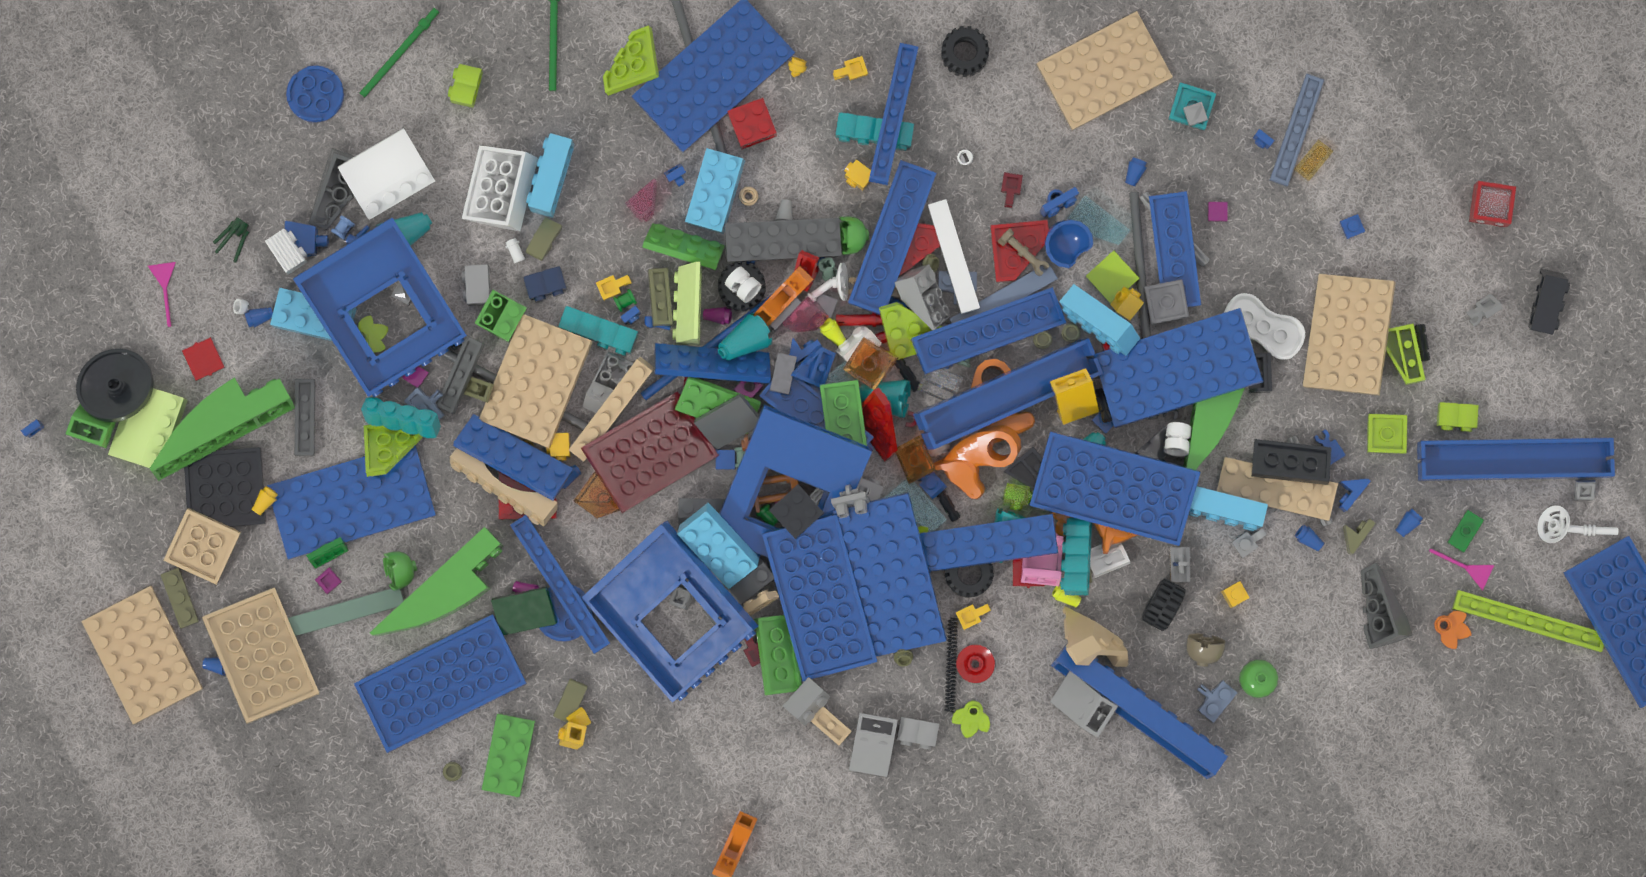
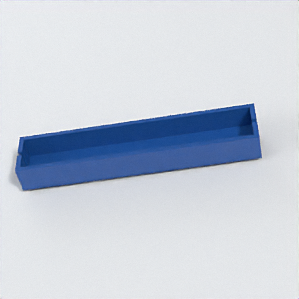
[913,338,1103,450]
[1417,438,1615,481]
[1050,643,1228,779]

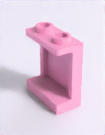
[1021,534,1064,586]

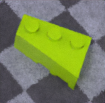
[1386,324,1425,385]

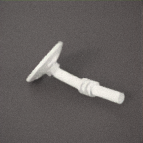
[788,263,849,323]
[1538,506,1618,543]

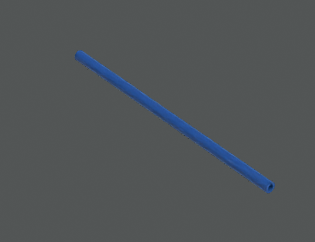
[640,257,825,400]

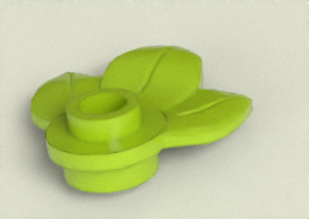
[358,315,389,353]
[952,701,990,738]

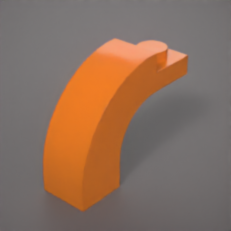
[753,266,813,326]
[712,811,757,877]

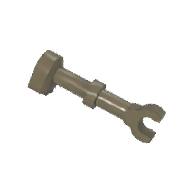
[998,228,1050,276]

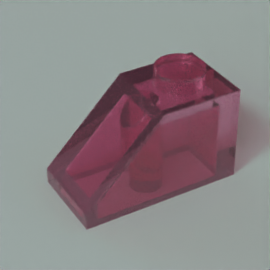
[625,179,657,222]
[782,296,829,333]

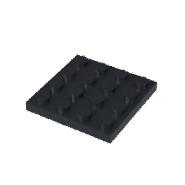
[184,447,266,527]

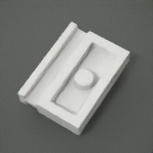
[1090,543,1130,578]

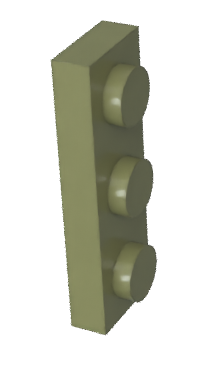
[648,268,673,326]
[161,568,199,629]

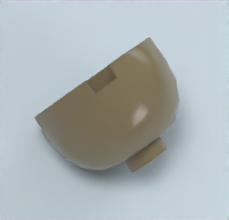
[1186,633,1225,667]

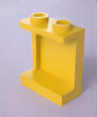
[1050,368,1099,425]

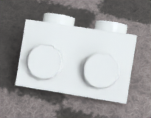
[835,326,881,369]

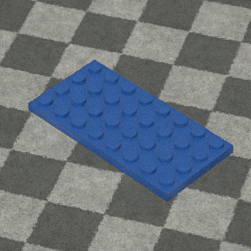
[632,0,795,153]
[1094,308,1263,428]
[1029,431,1201,546]
[267,445,436,560]
[833,492,947,657]
[762,514,877,681]
[1563,536,1646,708]
[354,614,527,753]

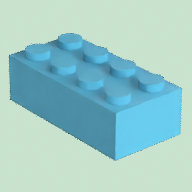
[526,133,575,218]
[685,148,745,234]
[1059,284,1140,356]
[270,288,357,341]
[1189,486,1268,531]
[677,503,759,589]

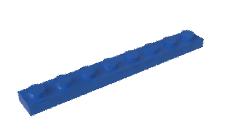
[869,43,919,185]
[510,515,610,654]

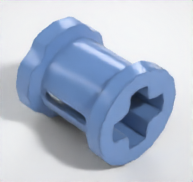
[331,215,355,241]

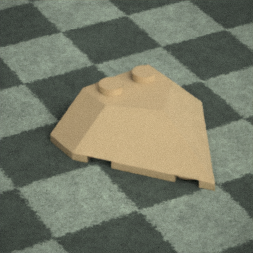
[1063,606,1128,667]

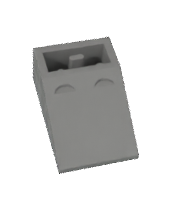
[894,264,950,330]
[583,352,634,422]
[1050,671,1118,737]
[849,713,898,777]

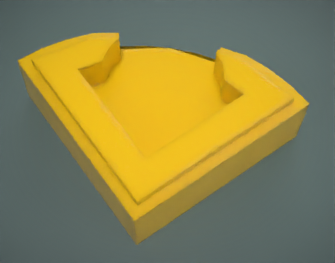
[566,707,591,726]

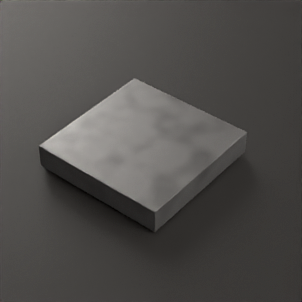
[1144,279,1189,324]

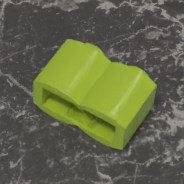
[448,64,483,108]
[1437,402,1479,432]

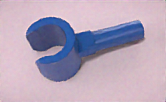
[346,225,370,244]
[645,316,671,330]

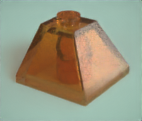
[843,337,899,390]
[896,435,936,484]
[573,471,620,518]

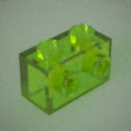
[1002,483,1033,511]

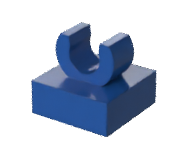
[664,163,686,187]

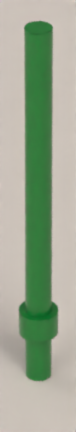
[548,0,560,91]
[359,8,440,98]

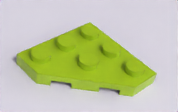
[603,25,659,96]
[879,302,942,361]
[363,425,423,477]

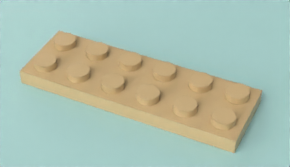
[1217,457,1338,521]

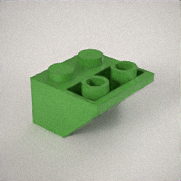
[475,290,527,343]
[65,404,116,449]

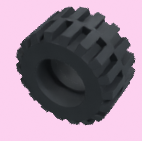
[941,26,989,77]
[718,261,766,312]
[945,563,994,598]
[1142,578,1186,631]

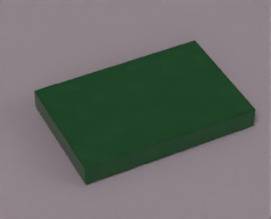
[491,586,557,635]

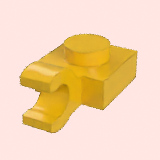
[833,56,868,81]
[596,275,632,301]
[956,604,991,630]

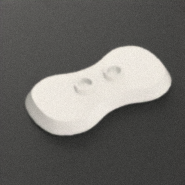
[1224,293,1305,359]

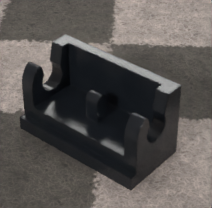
[1249,353,1272,393]

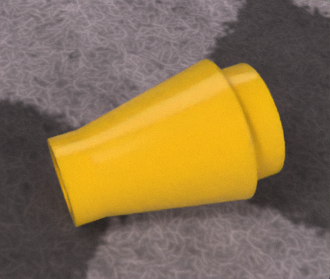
[252,486,278,516]

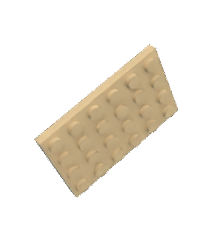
[1036,11,1173,130]
[1303,274,1396,396]
[479,314,593,448]
[82,586,203,724]
[202,588,319,724]

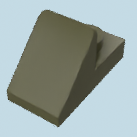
[464,377,494,403]
[1343,519,1376,555]

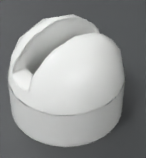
[957,150,973,165]
[233,299,250,315]

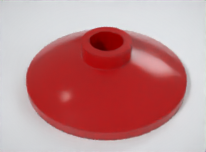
[956,645,995,683]

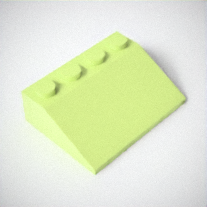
[673,262,702,345]
[108,388,188,468]

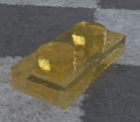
[1294,139,1333,181]

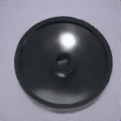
[76,349,154,422]

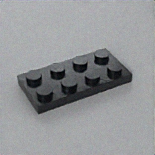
[1251,439,1331,485]

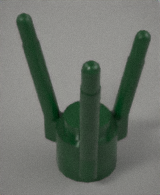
[213,217,250,263]

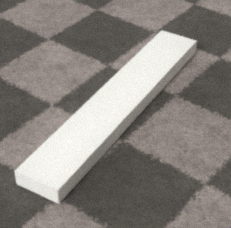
[928,199,980,314]

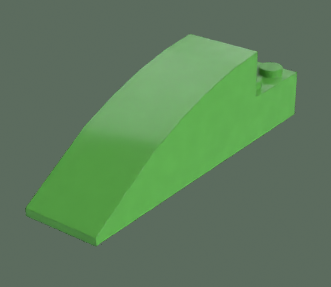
[150,377,295,481]
[1183,388,1244,470]
[369,527,503,636]

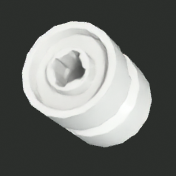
[725,267,762,303]
[1164,422,1192,457]

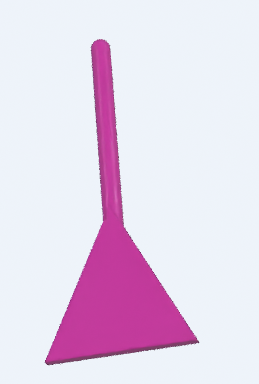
[148,262,176,327]
[1429,549,1494,591]

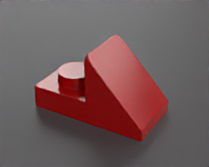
[794,250,820,292]

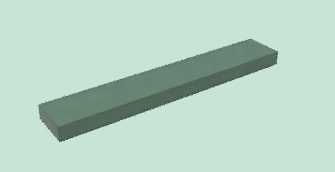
[288,589,404,636]

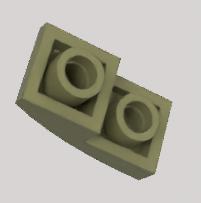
[526,217,562,261]
[553,678,587,723]

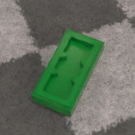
[1447,510,1484,553]
[306,537,349,569]

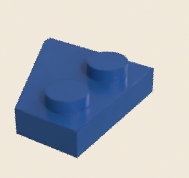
[791,346,836,389]

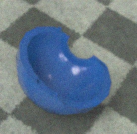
[1045,219,1093,268]

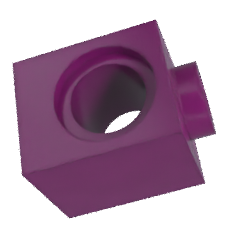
[733,381,763,398]

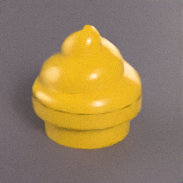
[788,57,807,78]

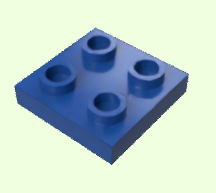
[1040,187,1079,218]

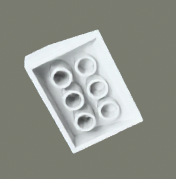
[338,128,435,220]
[462,145,538,231]

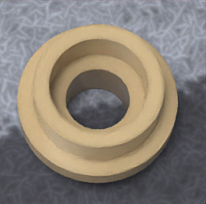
[739,187,758,206]

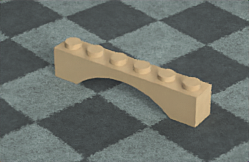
[569,357,655,462]
[450,448,558,527]

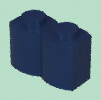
[523,266,567,302]

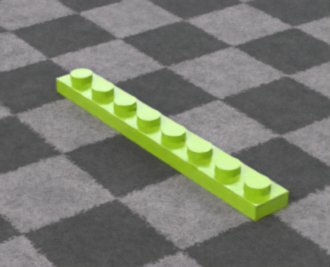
[1452,590,1604,652]

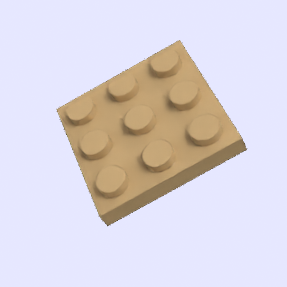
[163,508,241,585]

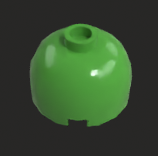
[839,216,869,255]
[383,551,417,591]
[1239,659,1278,698]

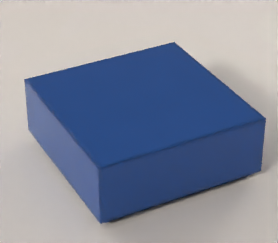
[21,419,44,438]
[716,450,735,470]

